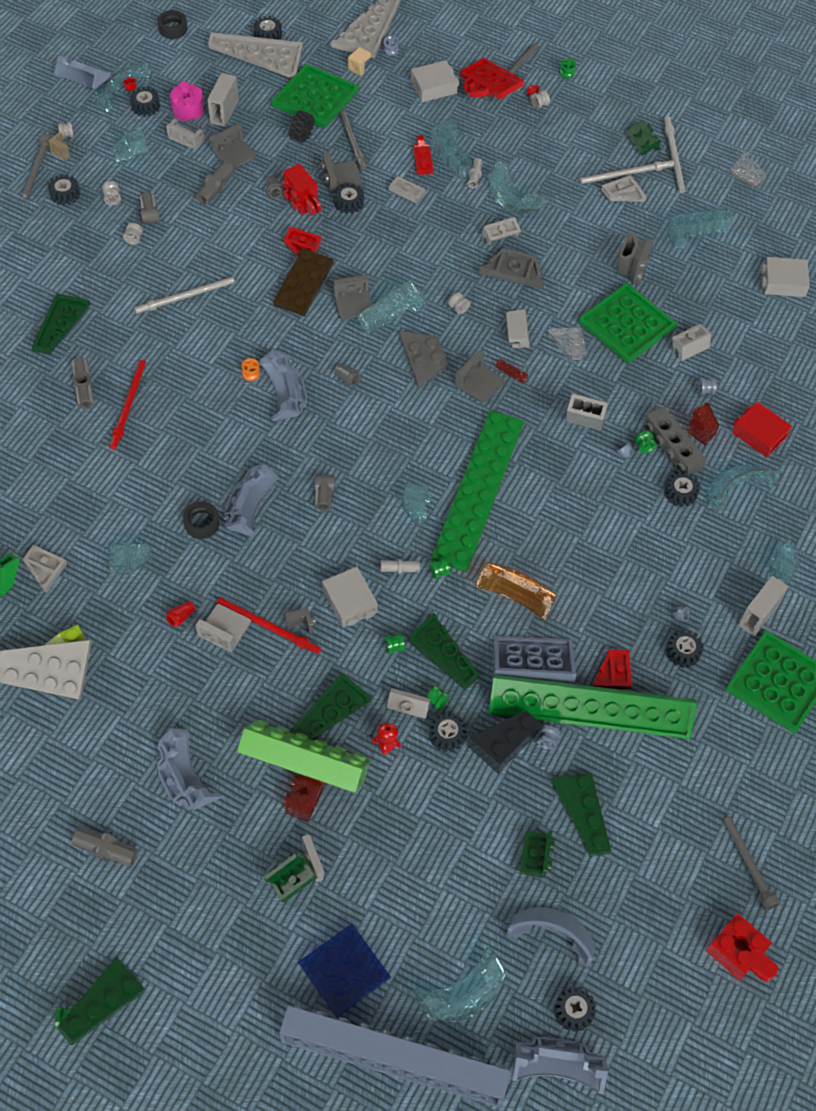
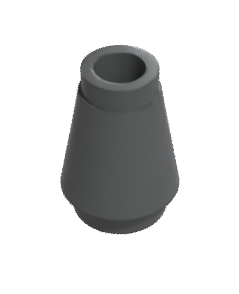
[266,175,283,199]
[334,364,361,386]

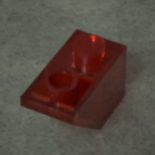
[688,402,720,446]

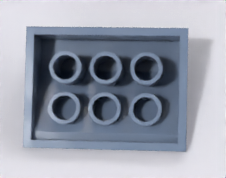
[493,635,576,684]

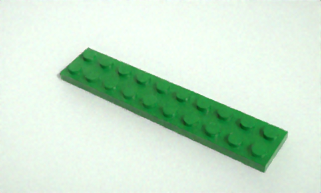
[431,410,524,572]
[489,674,697,739]

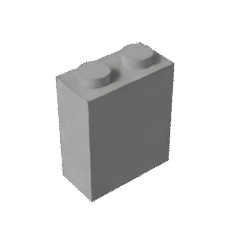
[411,61,459,102]
[208,73,239,127]
[761,257,810,297]
[566,393,608,431]
[322,567,378,628]
[739,576,789,636]

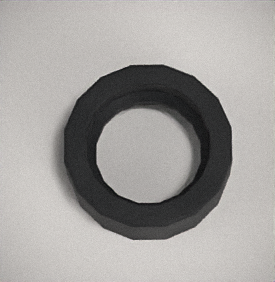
[157,10,188,39]
[183,501,220,539]

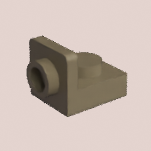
[49,132,70,161]

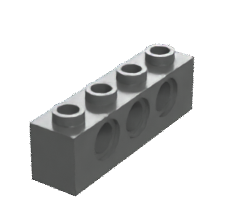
[644,406,707,476]

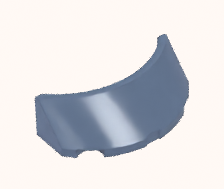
[54,55,111,89]
[260,350,307,421]
[223,463,278,537]
[157,729,222,810]
[506,907,596,968]
[512,1037,608,1094]

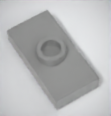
[389,176,425,204]
[387,688,430,719]
[301,835,324,883]

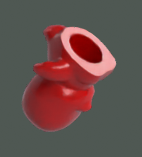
[371,722,401,755]

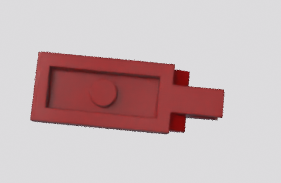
[413,135,434,175]

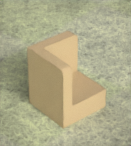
[348,47,371,76]

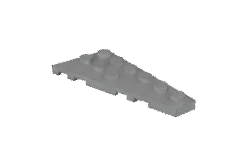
[331,0,402,58]
[208,32,303,78]
[0,639,92,699]

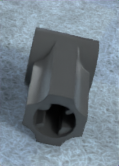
[140,192,160,224]
[315,475,335,512]

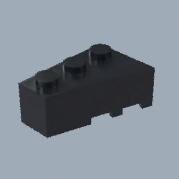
[468,710,541,773]

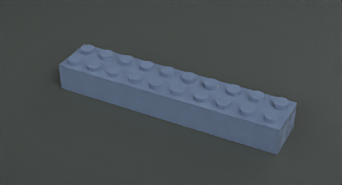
[279,1004,511,1108]

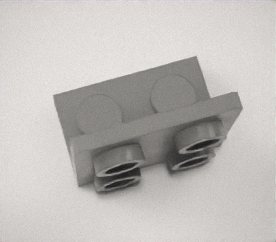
[195,604,251,653]

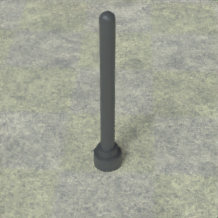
[22,134,52,199]
[723,815,781,911]

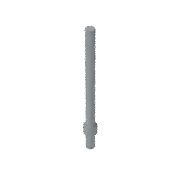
[664,116,686,193]
[580,160,674,184]
[134,277,235,314]

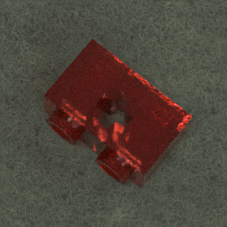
[283,774,325,823]

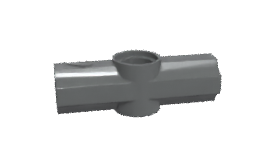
[196,161,235,205]
[72,357,94,410]
[71,827,138,868]

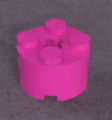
[170,82,204,121]

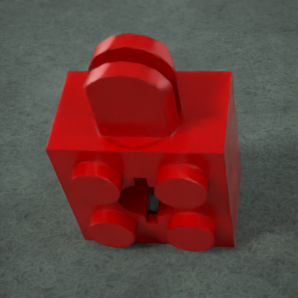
[282,163,321,216]
[706,913,778,982]

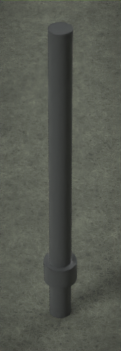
[484,43,539,101]
[339,108,367,171]

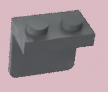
[211,123,256,169]
[320,153,362,192]
[333,275,374,320]
[455,351,504,403]

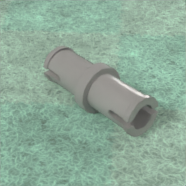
[467,158,483,188]
[380,559,420,574]

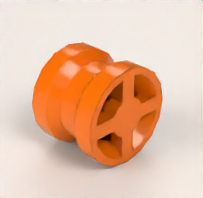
[241,358,260,381]

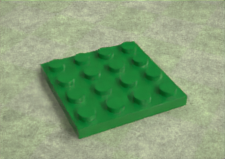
[271,64,359,129]
[578,283,677,364]
[725,630,816,734]

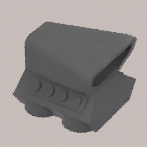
[617,233,653,285]

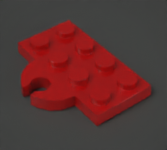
[460,58,524,100]

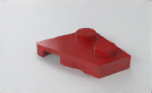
[284,226,322,257]
[592,650,632,689]

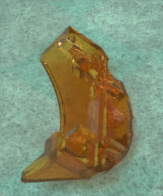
[475,562,557,620]

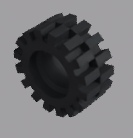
[288,110,315,143]

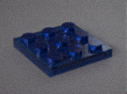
[298,923,391,1018]

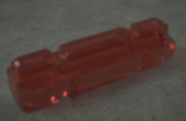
[496,359,528,383]

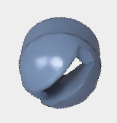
[616,442,633,458]
[673,606,690,622]

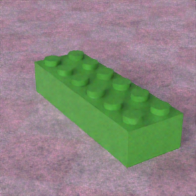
[237,720,371,793]

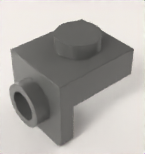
[285,608,316,634]

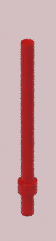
[109,360,146,450]
[217,597,322,655]

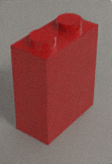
[732,401,792,458]

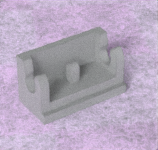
[166,119,205,149]
[481,217,521,246]
[506,309,530,348]
[672,324,711,361]

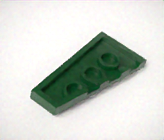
[32,293,91,355]
[407,613,479,691]
[290,673,373,740]
[551,772,611,857]
[58,957,145,1046]

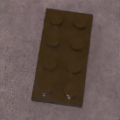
[273,248,334,317]

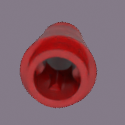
[165,601,195,627]

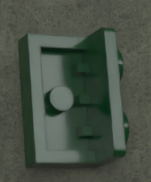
[627,120,661,156]
[520,831,555,878]
[264,853,318,903]

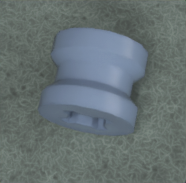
[384,36,399,56]
[698,378,717,396]
[536,725,560,750]

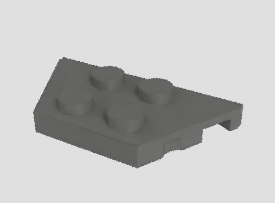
[479,248,544,289]
[399,331,448,389]

